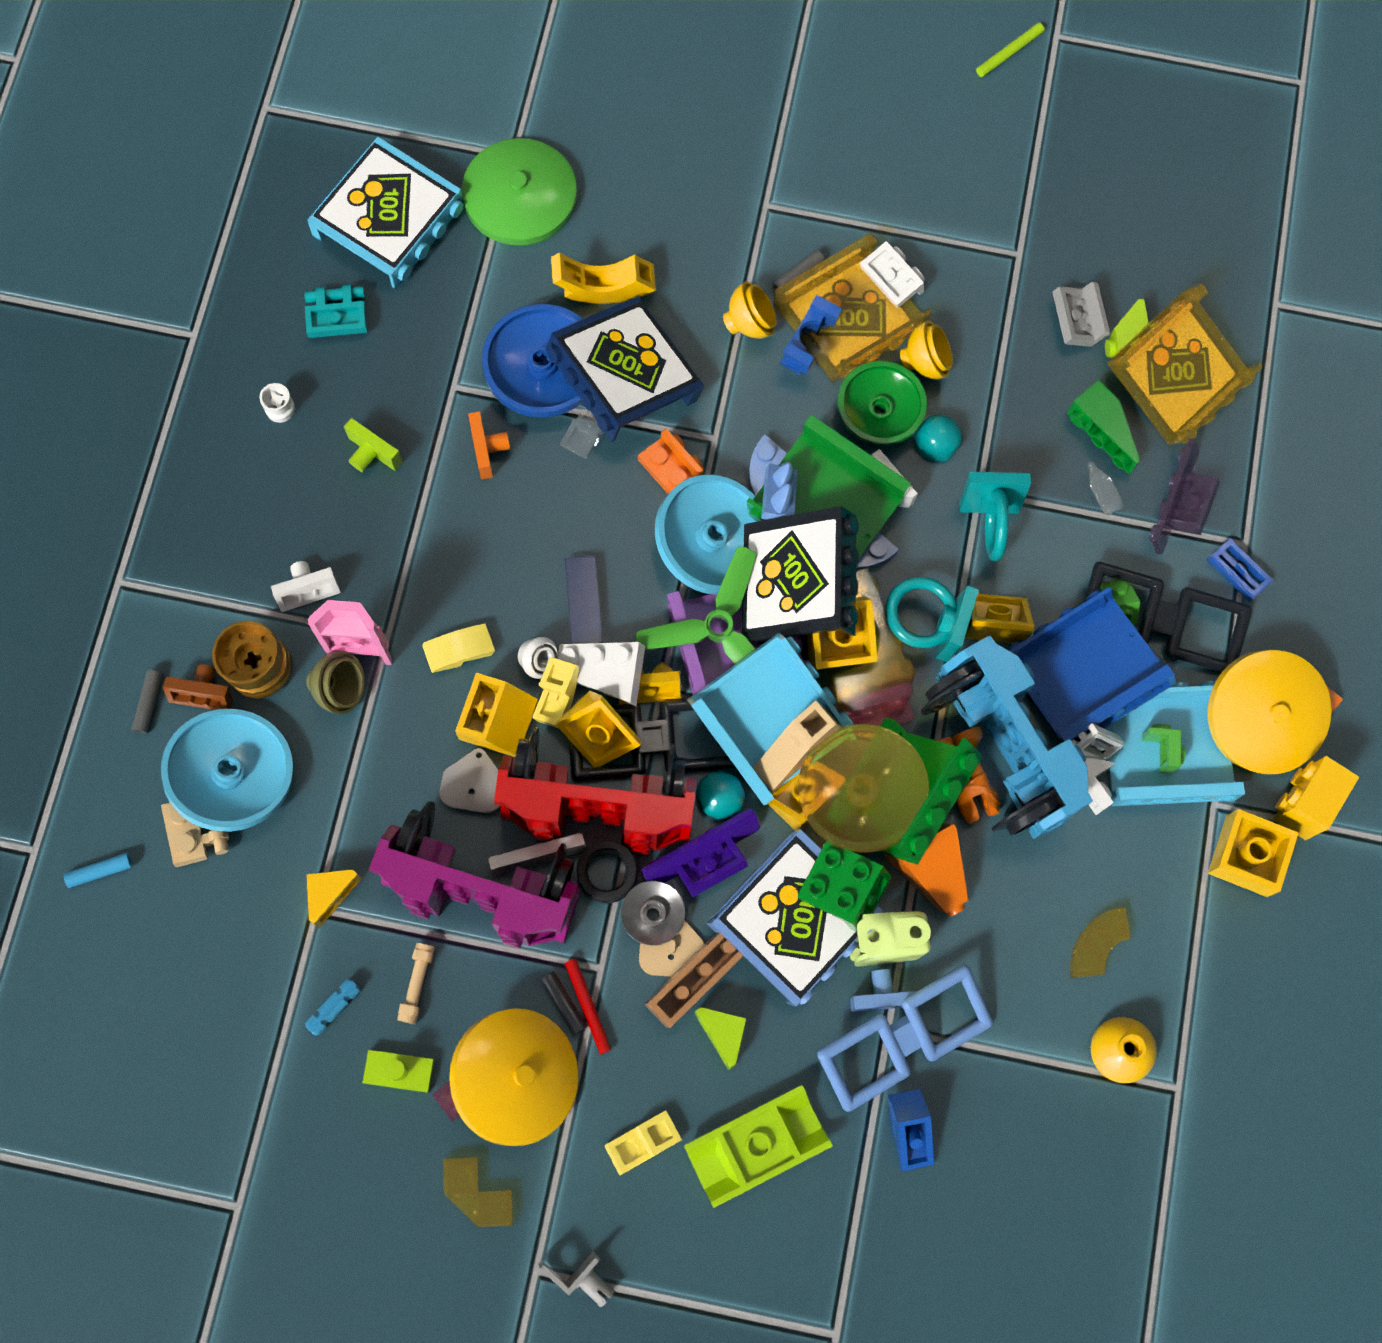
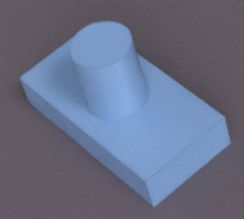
[850,969,917,1012]

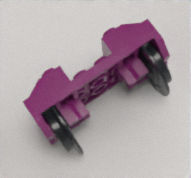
[369,801,580,949]

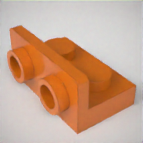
[638,428,704,494]

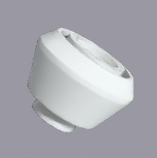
[518,637,558,679]

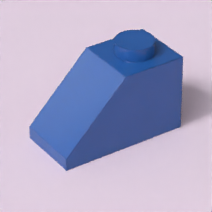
[888,1089,934,1171]

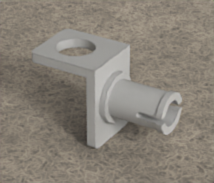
[538,1251,615,1307]

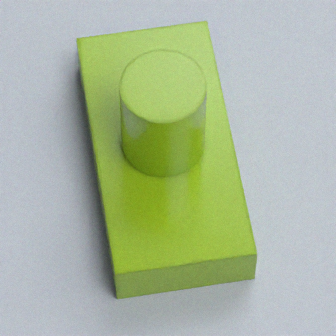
[344,418,403,472]
[362,1050,435,1093]

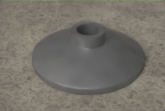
[621,881,685,946]

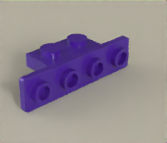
[641,808,760,897]

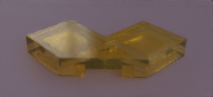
[444,1157,513,1227]

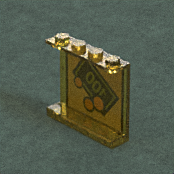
[773,233,932,383]
[1107,283,1262,445]

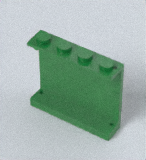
[747,415,911,559]
[822,717,983,865]

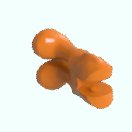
[937,726,1001,824]

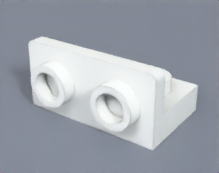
[860,241,925,309]

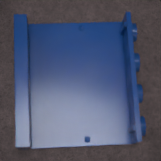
[1007,587,1175,743]

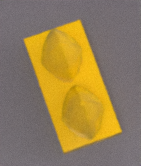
[619,662,681,704]

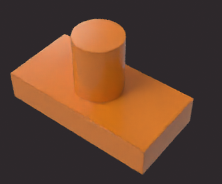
[468,411,510,480]

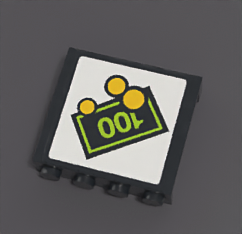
[741,506,859,649]

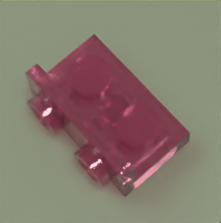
[845,682,913,737]

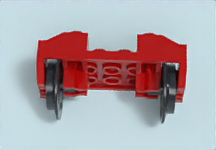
[494,727,697,855]

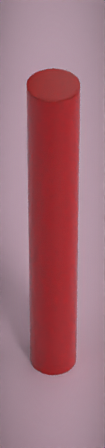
[564,958,612,1055]

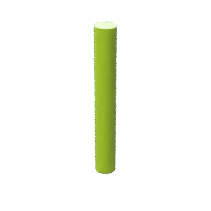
[976,22,1044,77]

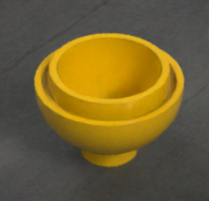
[723,281,776,339]
[900,320,953,379]
[1090,1017,1157,1083]

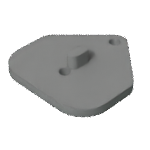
[440,748,501,814]

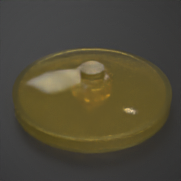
[798,724,929,852]

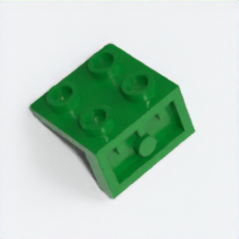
[797,841,892,932]

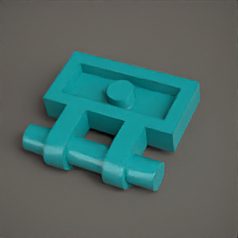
[304,284,367,338]

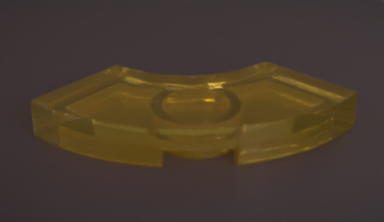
[1070,907,1131,979]

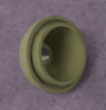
[306,651,365,714]

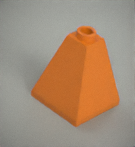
[883,823,968,917]

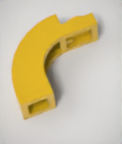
[551,252,656,304]

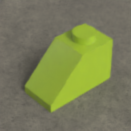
[1105,299,1149,367]

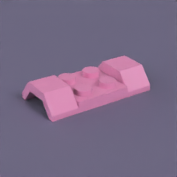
[308,600,393,665]

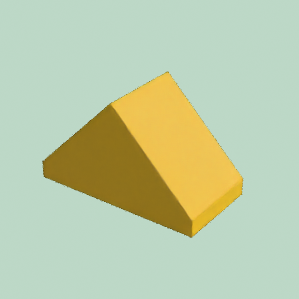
[307,870,362,928]

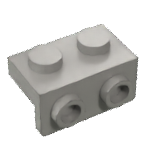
[1052,282,1110,347]

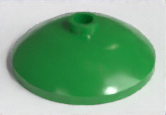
[837,361,927,445]

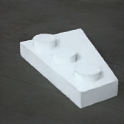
[558,642,645,706]

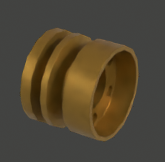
[212,620,292,699]

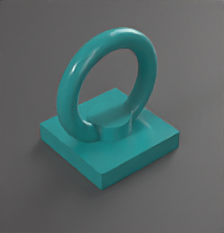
[959,472,1031,562]
[885,577,979,662]

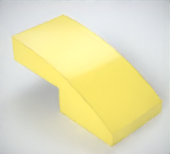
[422,623,495,673]
[532,657,579,728]
[604,1110,682,1176]

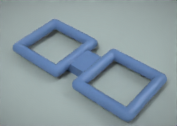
[817,965,993,1112]

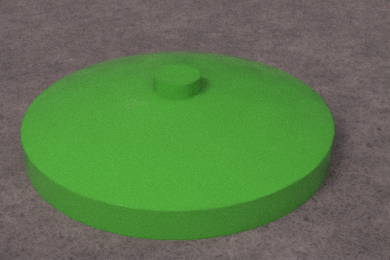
[462,138,577,246]

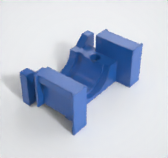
[780,295,842,375]

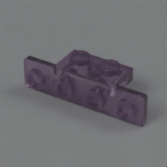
[1150,438,1220,554]

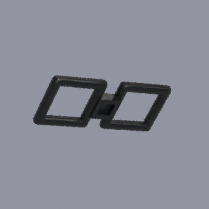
[1084,561,1252,672]
[568,699,736,781]

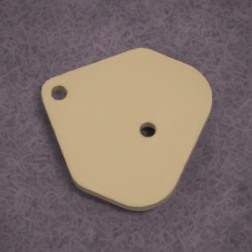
[639,920,704,977]

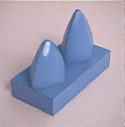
[761,462,798,520]

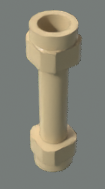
[397,943,435,1025]

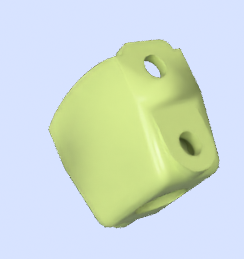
[849,911,931,967]

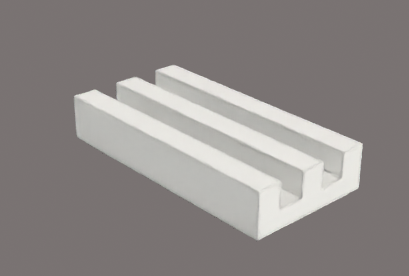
[1072,723,1125,761]

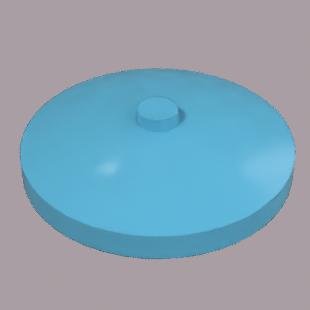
[655,475,757,595]
[161,709,293,832]

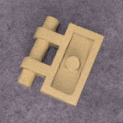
[161,803,229,868]

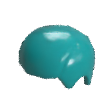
[915,414,962,462]
[696,771,745,820]

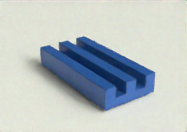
[1206,538,1274,602]

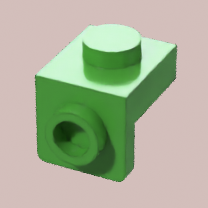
[1100,580,1140,625]
[1142,724,1186,773]

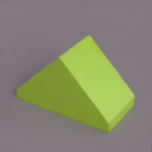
[695,1007,746,1070]

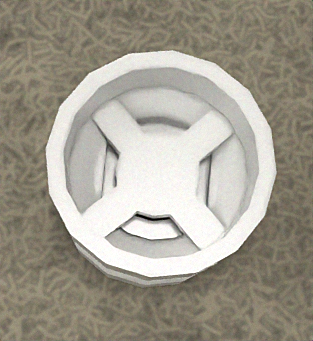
[259,383,295,423]

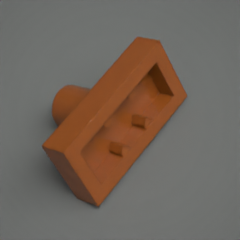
[163,664,233,710]

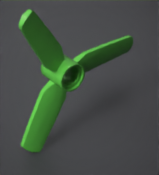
[636,546,756,664]

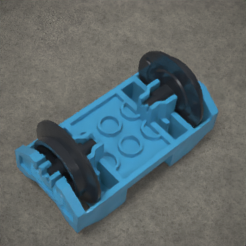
[921,635,1093,839]

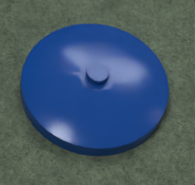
[482,304,583,418]

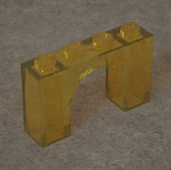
[829,568,915,711]

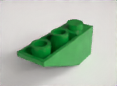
[1067,380,1140,475]

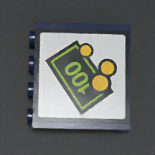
[546,296,705,442]

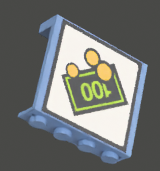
[706,829,883,1006]

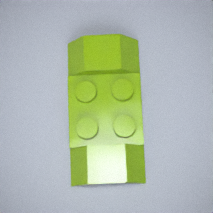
[684,1085,833,1208]

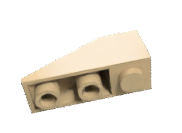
[753,701,844,792]

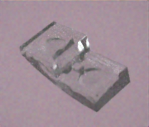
[559,406,604,459]

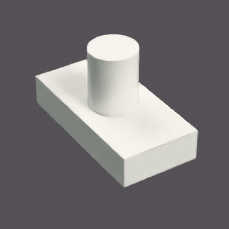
[271,561,340,612]

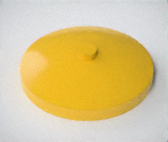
[1207,650,1332,774]
[450,1008,578,1146]

